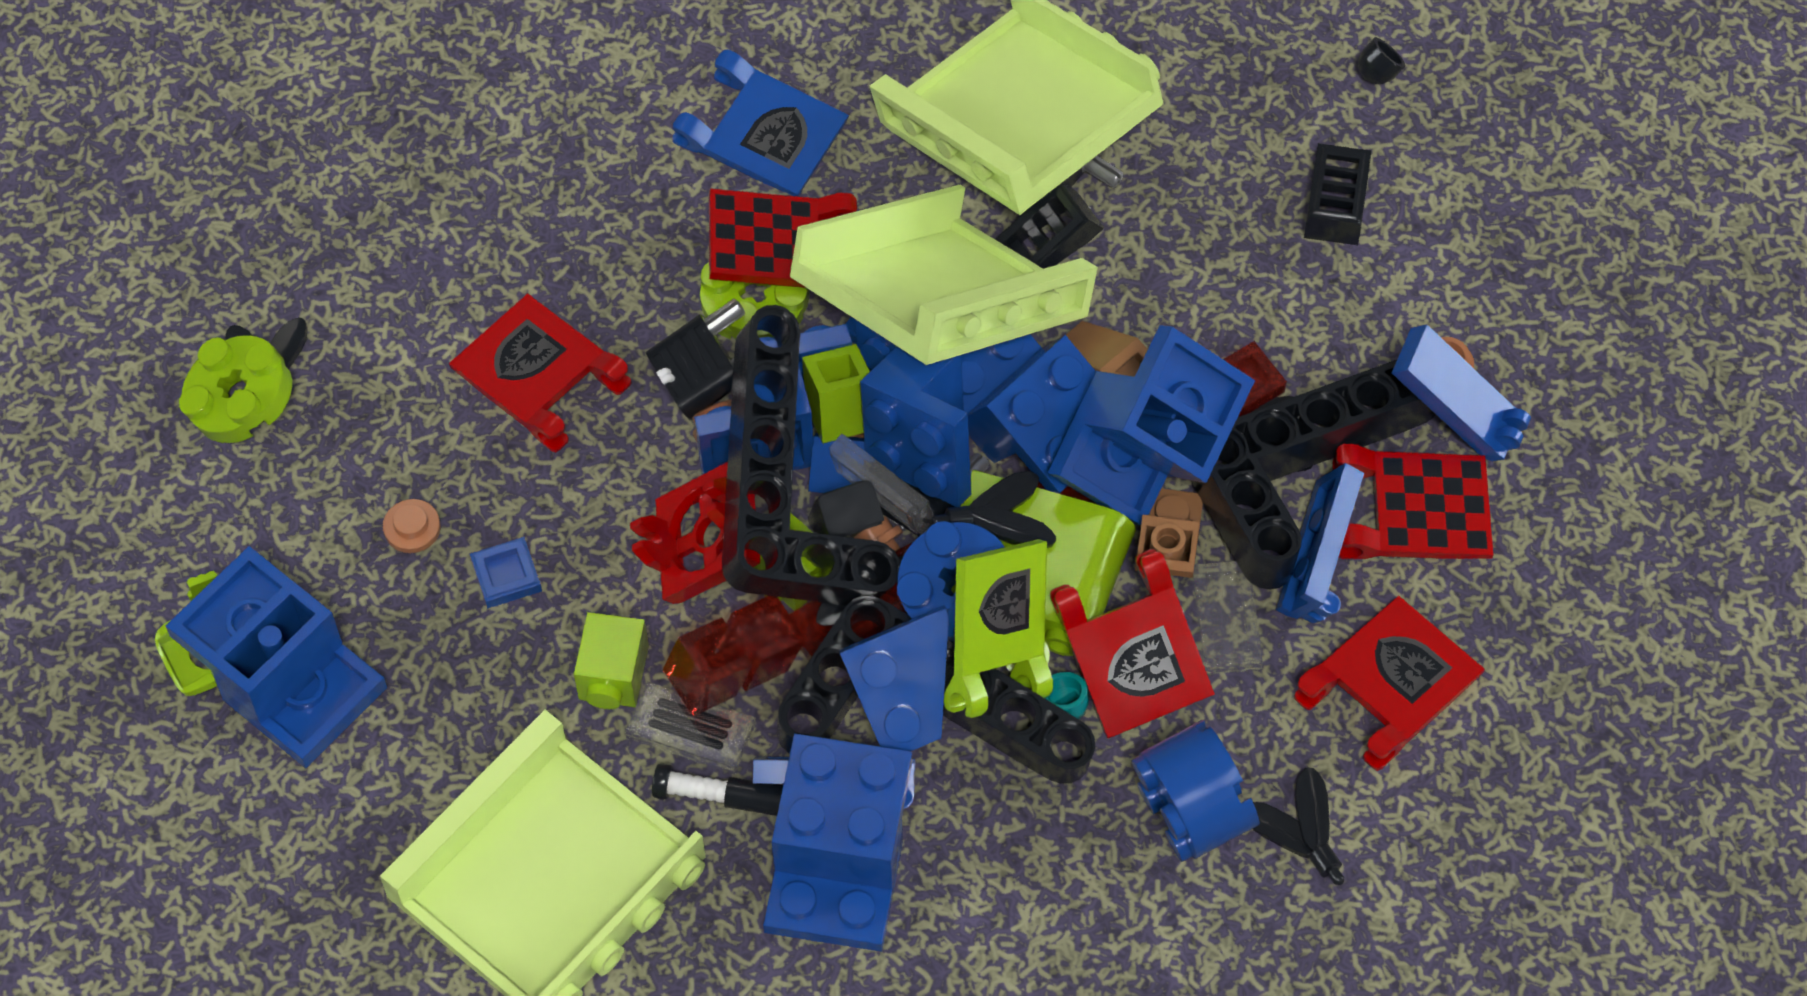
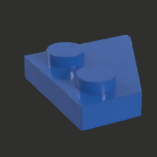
[840,605,949,751]

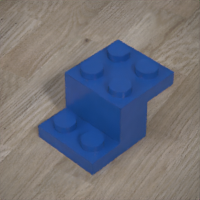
[855,320,972,507]
[694,324,852,475]
[1048,325,1255,526]
[961,334,1096,494]
[165,546,387,769]
[763,733,912,952]

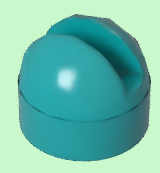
[1045,672,1089,719]

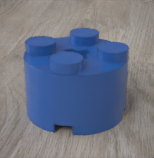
[897,521,1005,643]
[1131,720,1260,862]

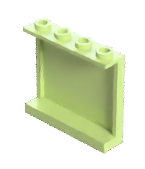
[869,0,1163,215]
[790,185,1098,365]
[380,710,706,996]

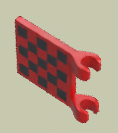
[708,188,857,288]
[1332,444,1494,559]

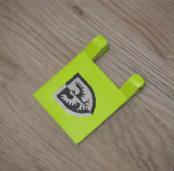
[944,539,1053,718]

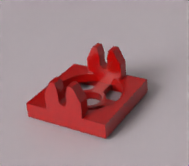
[630,462,761,604]

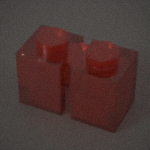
[662,596,806,716]

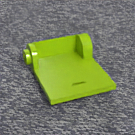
[951,470,1136,656]

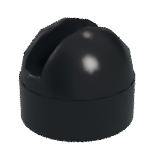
[1358,37,1406,84]

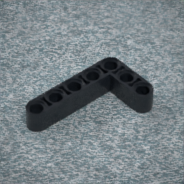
[722,305,900,606]
[1192,360,1436,590]
[777,596,1096,784]

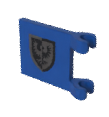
[672,49,849,196]

